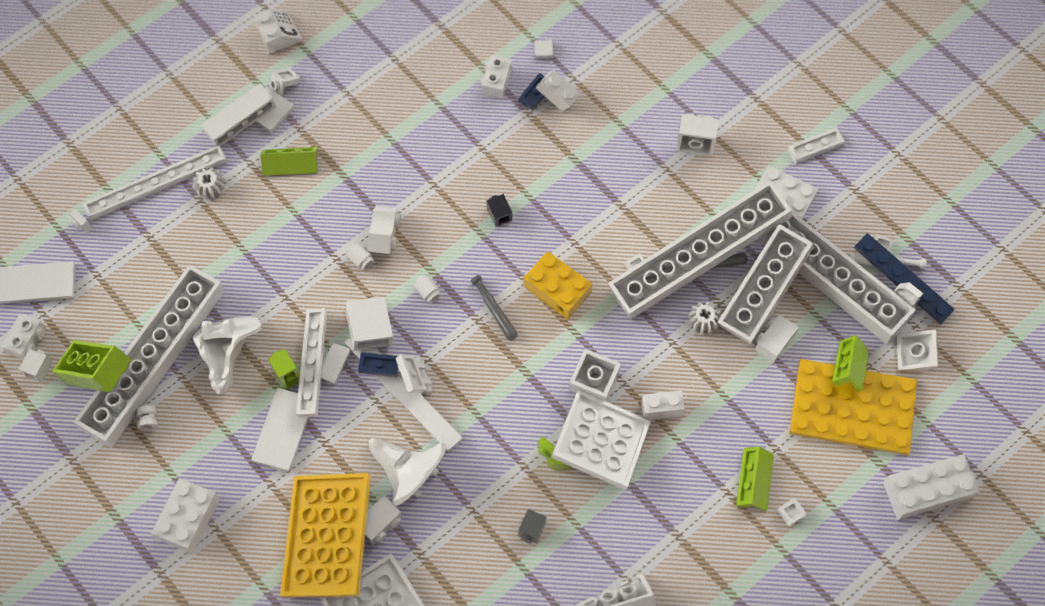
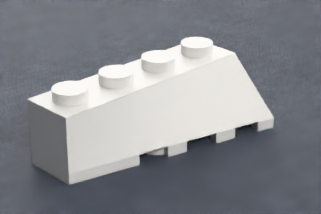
[574,573,656,606]

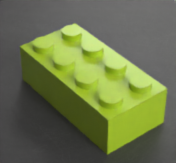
[52,340,132,392]

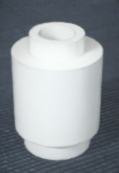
[346,243,374,271]
[414,274,441,303]

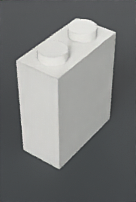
[346,297,393,351]

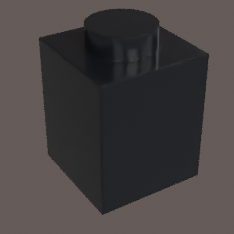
[486,194,513,227]

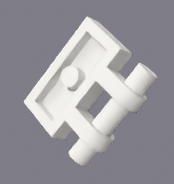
[396,354,433,395]

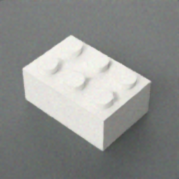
[151,478,220,554]

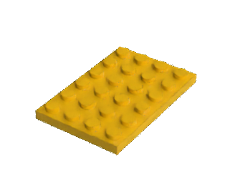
[789,359,917,456]
[280,473,371,598]

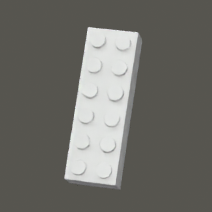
[718,224,813,345]

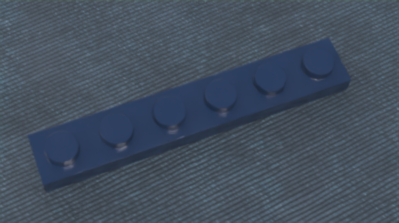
[854,233,955,325]

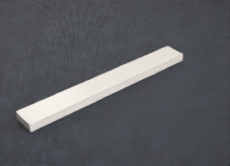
[82,145,227,221]
[345,338,463,453]

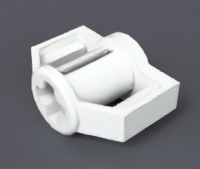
[893,282,923,308]

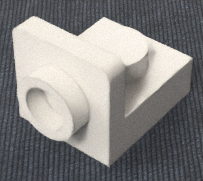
[270,68,300,96]

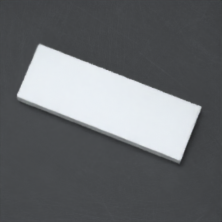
[787,128,845,164]

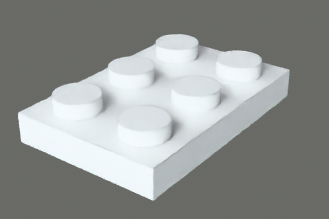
[755,165,818,220]

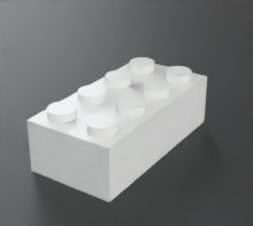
[883,454,980,520]

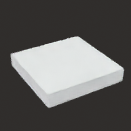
[256,87,295,133]

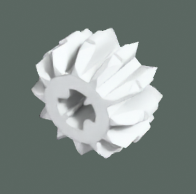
[193,167,224,199]
[688,301,720,334]

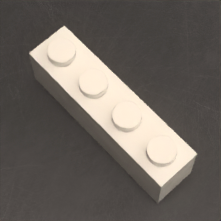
[201,83,276,147]

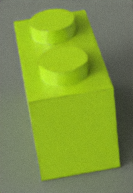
[268,349,300,390]

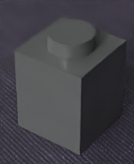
[518,509,547,544]

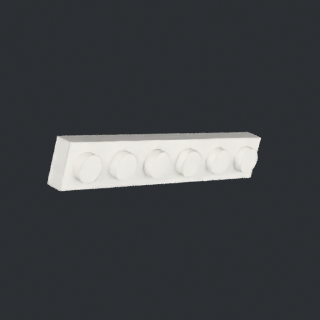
[296,308,327,418]

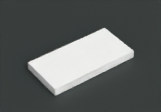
[0,261,75,304]
[251,388,309,472]

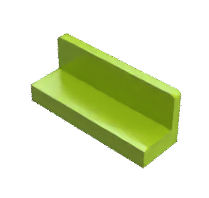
[260,147,318,176]
[832,335,869,392]
[736,446,774,511]

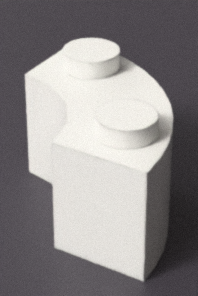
[367,206,401,254]

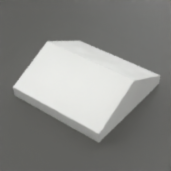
[897,329,938,373]

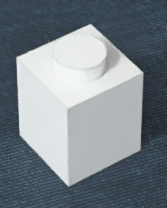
[18,349,52,382]

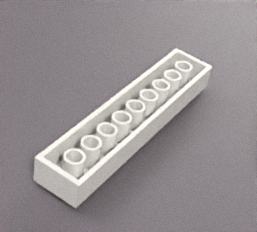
[608,181,792,320]
[757,212,916,344]
[73,265,225,448]

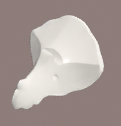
[193,316,263,394]
[368,438,446,506]

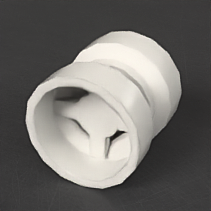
[136,405,158,431]

